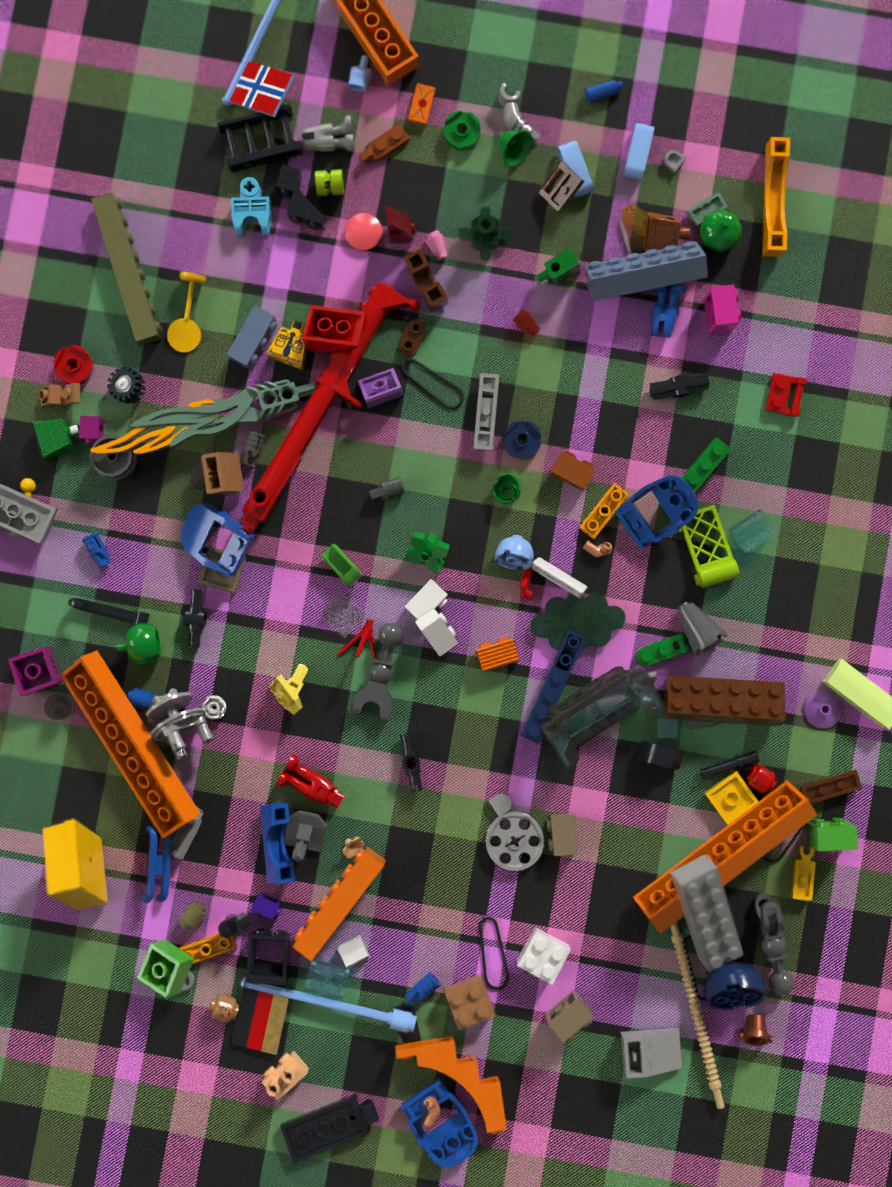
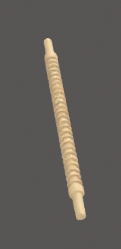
[670,922,725,1109]

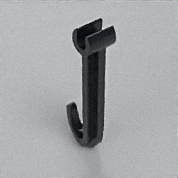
[68,598,150,625]

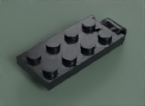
[280,1093,380,1163]

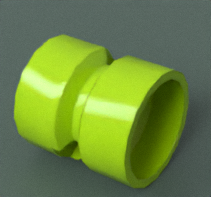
[315,169,344,196]

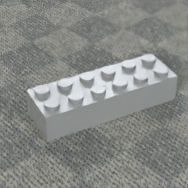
[670,854,744,972]

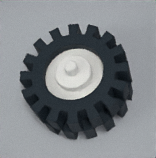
[107,367,145,404]

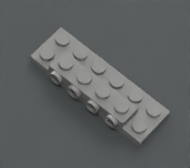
[0,484,58,544]

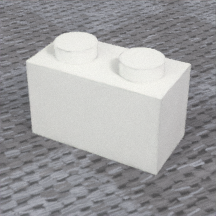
[404,579,448,619]
[415,609,458,656]

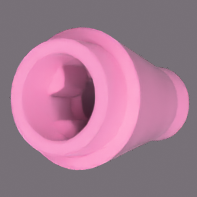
[425,230,448,261]

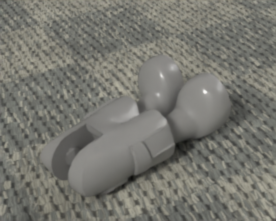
[301,115,355,152]

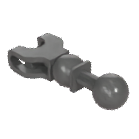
[352,623,403,722]
[753,893,794,996]

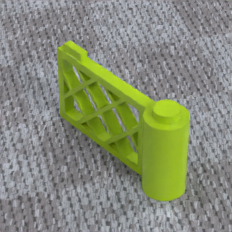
[679,505,740,588]

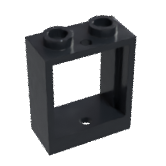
[247,929,291,985]

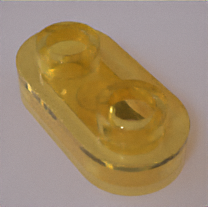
[621,204,647,236]

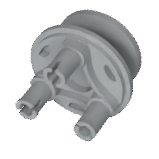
[146,688,214,761]

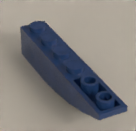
[520,630,586,744]

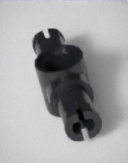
[184,589,207,648]
[400,733,424,793]

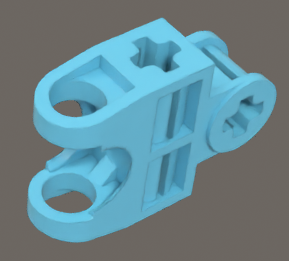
[231,177,272,236]

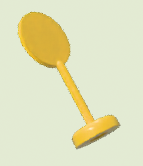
[167,272,206,352]

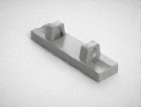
[473,373,499,451]

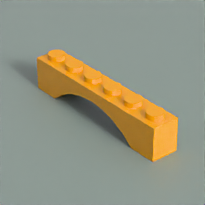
[762,137,790,257]

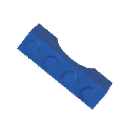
[260,802,295,885]

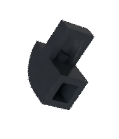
[637,741,684,770]

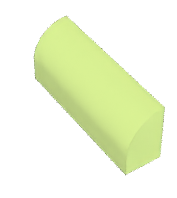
[822,658,892,729]

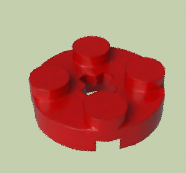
[54,345,94,384]

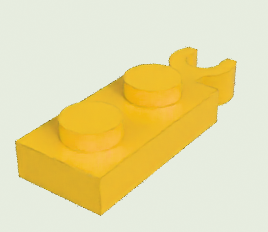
[791,845,816,901]

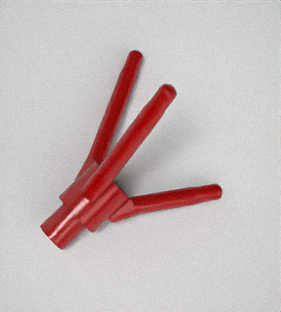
[338,619,377,660]

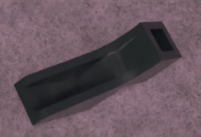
[276,165,326,230]

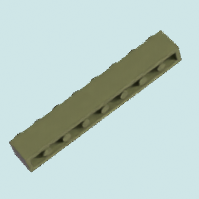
[91,192,163,346]

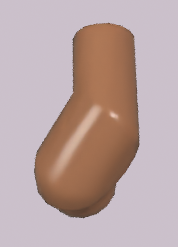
[583,541,612,558]
[423,1097,440,1128]

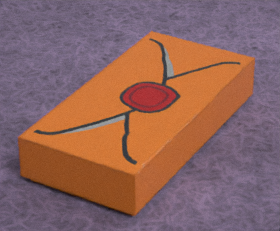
[408,83,436,126]

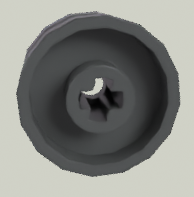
[90,435,138,481]

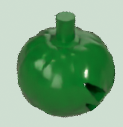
[700,209,742,253]
[116,623,161,666]

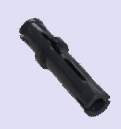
[700,751,760,781]

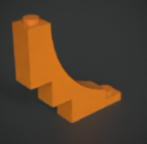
[395,1036,507,1134]

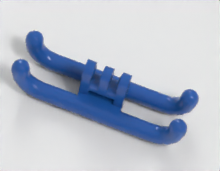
[141,825,172,903]

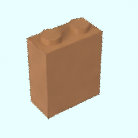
[201,452,245,495]

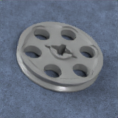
[486,811,544,871]

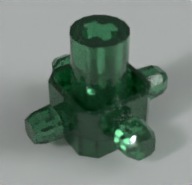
[459,206,512,261]

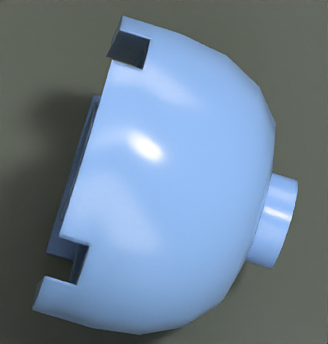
[494,535,534,570]

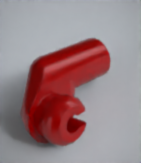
[520,570,533,600]

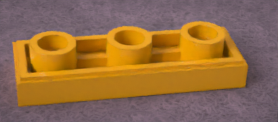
[579,483,629,540]
[179,933,238,964]

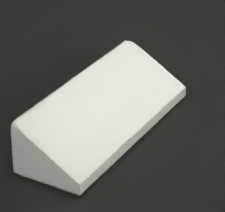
[532,557,587,598]

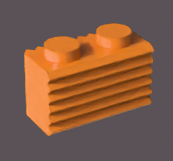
[476,636,520,672]

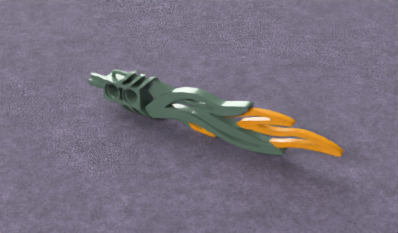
[90,380,316,455]

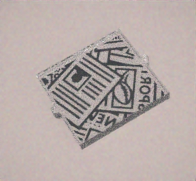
[320,593,366,638]

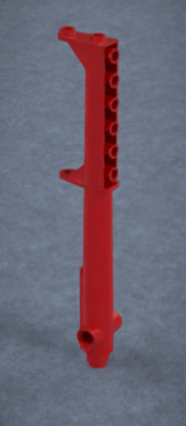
[240,282,420,534]

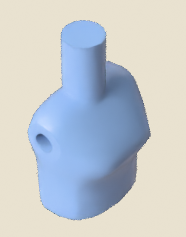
[347,55,372,92]

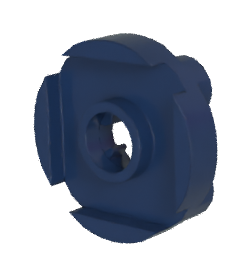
[503,421,541,460]

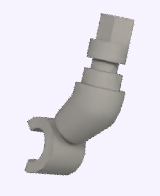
[498,83,541,146]

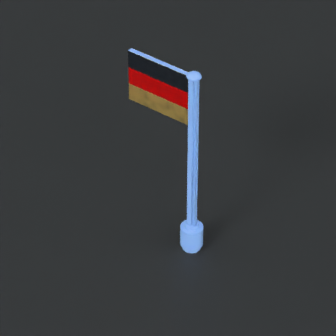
[231,977,417,1055]

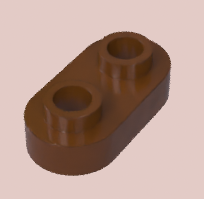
[399,319,426,357]

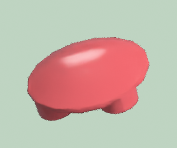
[345,213,383,252]

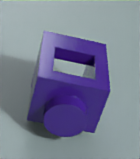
[250,892,282,920]

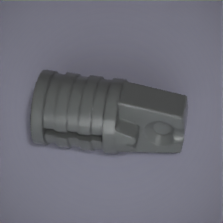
[241,431,266,467]
[369,476,405,500]

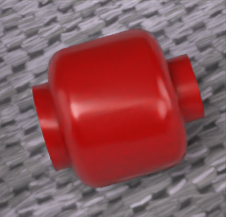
[746,764,777,793]

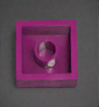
[8,647,64,696]

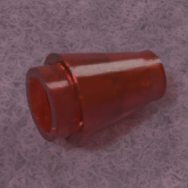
[513,309,541,337]

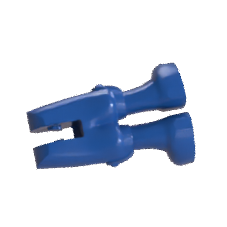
[651,283,687,338]

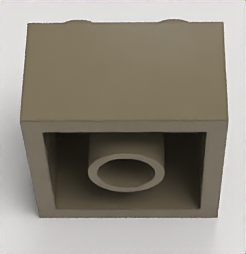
[545,989,594,1043]

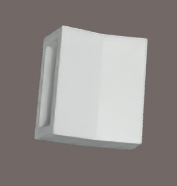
[337,935,370,968]

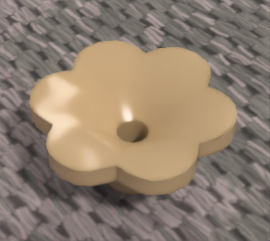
[342,837,365,859]

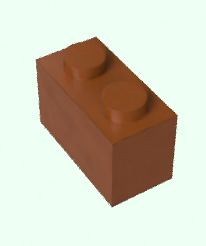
[550,451,596,492]

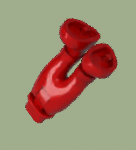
[275,754,345,808]

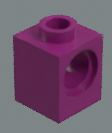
[79,415,104,445]

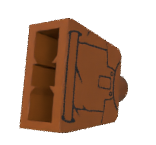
[643,212,690,251]

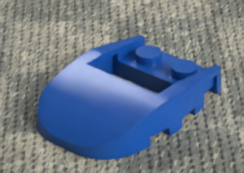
[614,475,698,549]
[181,503,254,577]
[400,1077,478,1167]

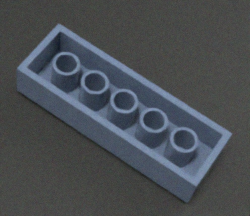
[584,241,708,301]

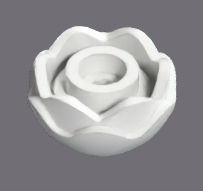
[202,696,226,719]

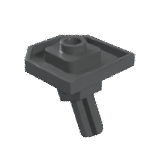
[284,810,327,862]

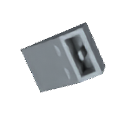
[621,1028,682,1079]

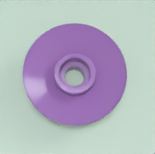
[803,690,842,728]

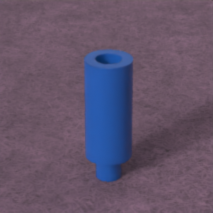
[585,80,624,103]

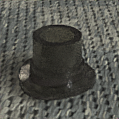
[44,693,72,720]

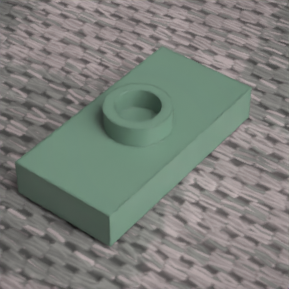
[686,192,729,229]

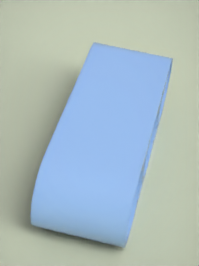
[623,123,654,180]
[557,141,594,198]

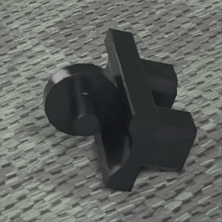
[218,912,251,938]

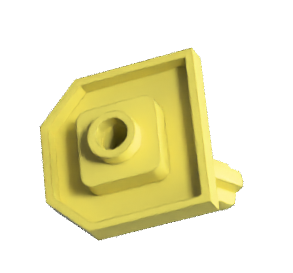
[269,664,308,715]

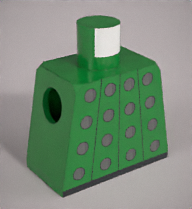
[537,247,581,285]
[31,419,80,460]

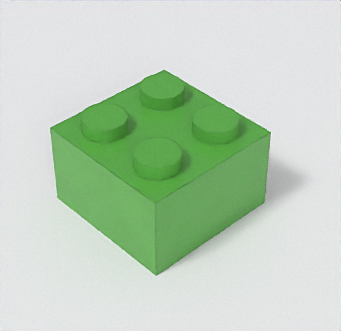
[807,818,858,851]
[137,939,194,998]

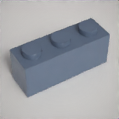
[226,305,277,369]

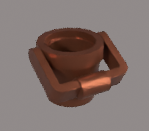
[738,1014,772,1046]

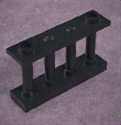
[217,104,303,173]

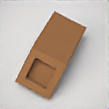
[39,383,80,407]

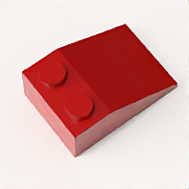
[302,305,367,353]

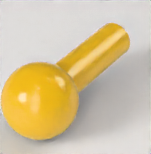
[20,478,36,497]

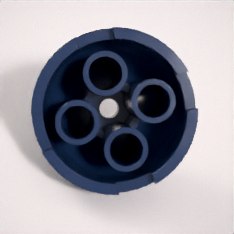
[705,963,766,1010]

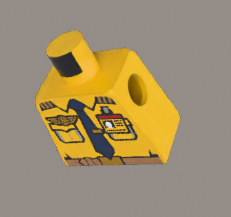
[267,321,307,370]

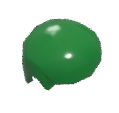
[493,473,521,505]

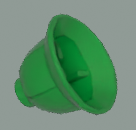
[498,130,533,167]

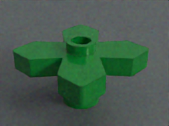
[405,531,450,573]

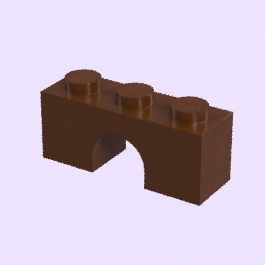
[403,248,448,313]

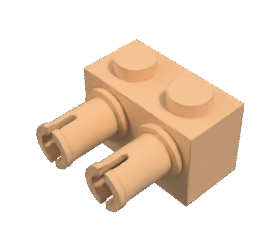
[262,1051,309,1101]

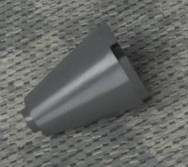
[677,602,728,657]

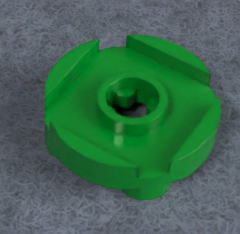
[444,110,481,151]

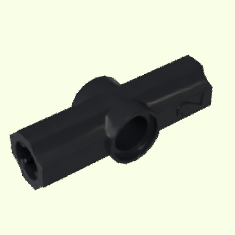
[649,373,709,400]

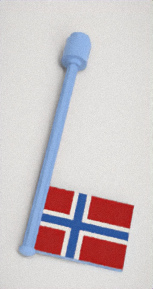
[222,0,295,117]

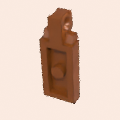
[359,123,410,165]

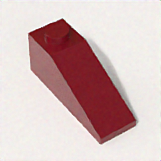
[385,206,416,244]

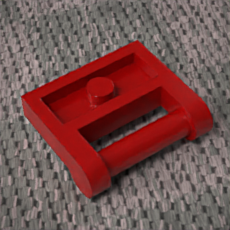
[765,373,807,417]

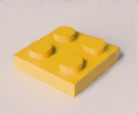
[704,771,759,825]

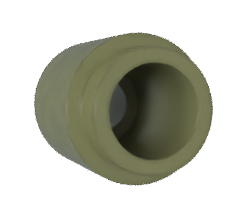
[178,901,207,931]

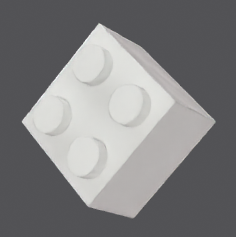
[517,927,571,985]

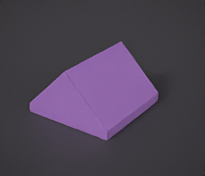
[358,368,404,408]

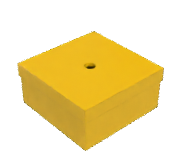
[43,819,108,910]

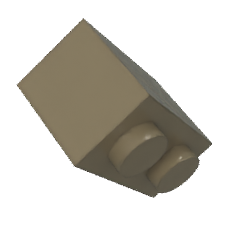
[547,813,578,856]

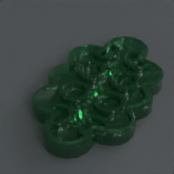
[530,593,626,651]

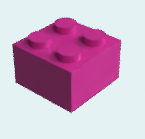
[704,285,741,335]

